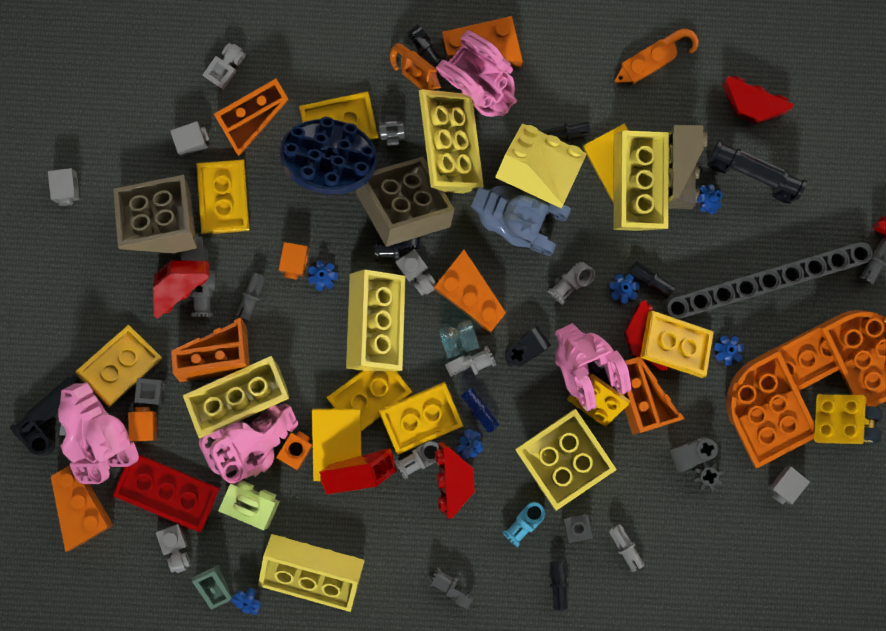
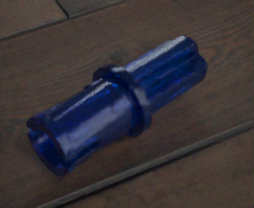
[461,387,499,433]

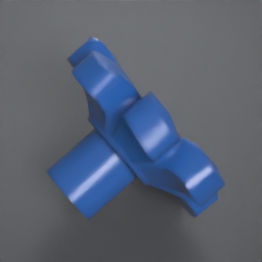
[697,184,723,214]
[308,261,338,291]
[609,274,639,304]
[713,336,744,366]
[456,429,483,460]
[230,588,261,615]

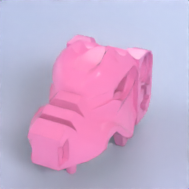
[436,30,517,117]
[555,323,631,411]
[58,382,139,484]
[199,404,298,483]

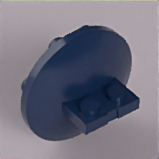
[280,117,377,195]

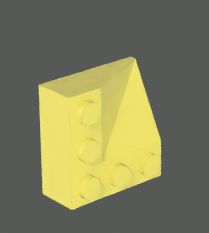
[495,123,587,209]
[515,409,617,511]

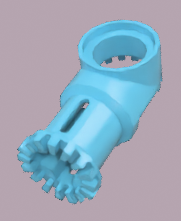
[502,501,545,547]

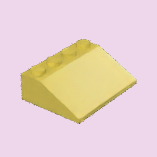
[419,89,484,193]

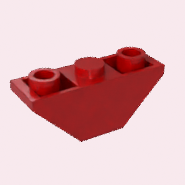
[722,76,794,125]
[153,260,209,319]
[623,300,668,371]
[435,442,475,519]

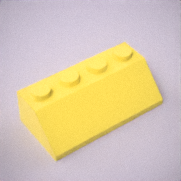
[613,130,669,231]
[346,270,405,371]
[183,356,289,439]
[258,534,365,612]

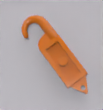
[614,29,699,85]
[390,43,441,90]

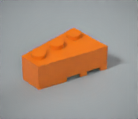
[442,16,523,68]
[214,79,289,156]
[434,250,506,333]
[171,318,250,382]
[623,357,685,435]
[51,465,114,552]

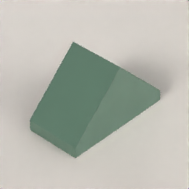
[191,565,232,609]

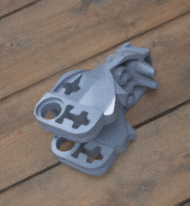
[471,185,571,256]

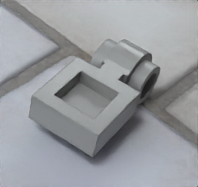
[203,43,245,90]
[395,249,437,296]
[155,524,191,573]

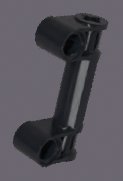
[707,139,807,204]
[10,365,107,456]

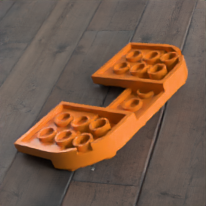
[726,310,886,469]

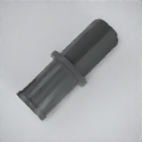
[859,238,886,285]
[236,272,265,321]

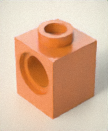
[279,242,309,280]
[128,407,157,441]
[276,431,313,470]

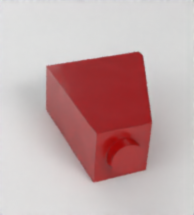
[319,448,397,495]

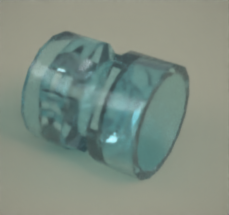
[438,319,479,359]

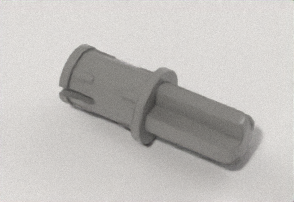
[609,524,645,572]

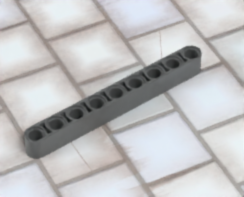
[664,242,872,319]

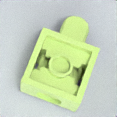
[219,480,280,530]

